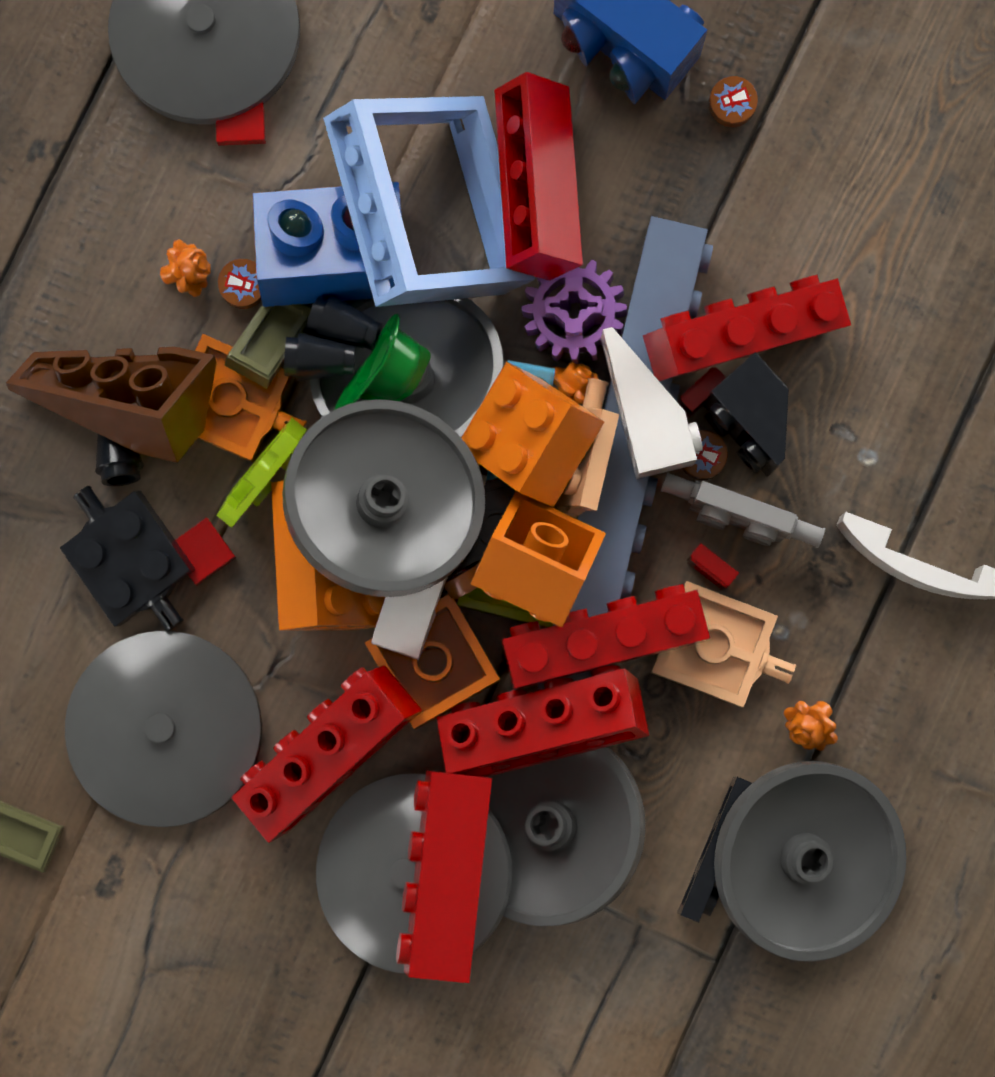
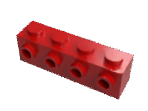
[494,72,583,281]
[642,274,851,382]
[502,584,710,690]
[231,665,423,843]
[437,665,649,777]
[396,770,492,983]

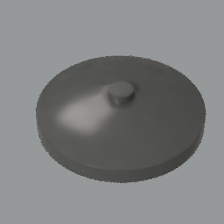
[108,0,300,124]
[310,298,505,437]
[282,400,485,597]
[65,631,262,827]
[488,747,646,926]
[714,761,906,961]
[316,774,512,973]

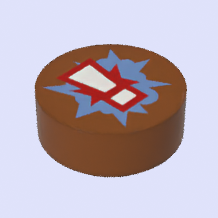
[709,76,758,127]
[218,259,262,309]
[682,430,728,480]
[444,559,481,599]

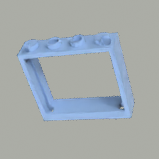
[323,96,535,307]

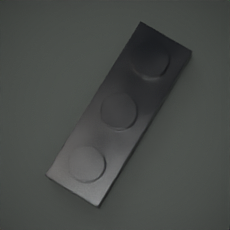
[677,777,752,923]

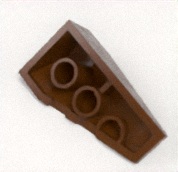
[6,346,217,463]

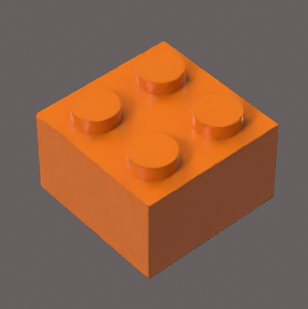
[461,362,605,507]
[470,491,606,627]
[365,594,500,730]

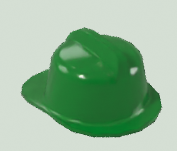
[334,314,431,410]

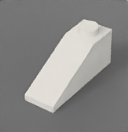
[601,327,703,479]

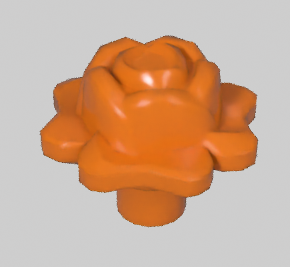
[160,239,211,297]
[553,362,599,405]
[784,701,838,751]

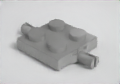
[661,472,825,548]

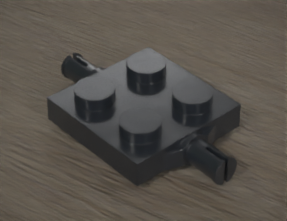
[60,485,196,632]

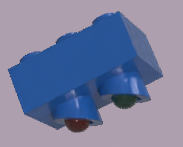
[553,0,707,104]
[253,182,403,307]

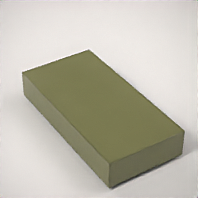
[225,304,311,389]
[0,800,64,873]

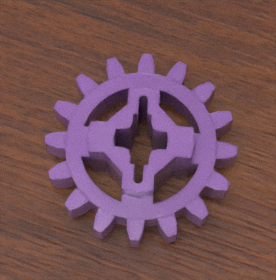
[522,260,627,364]

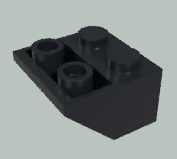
[703,352,789,477]

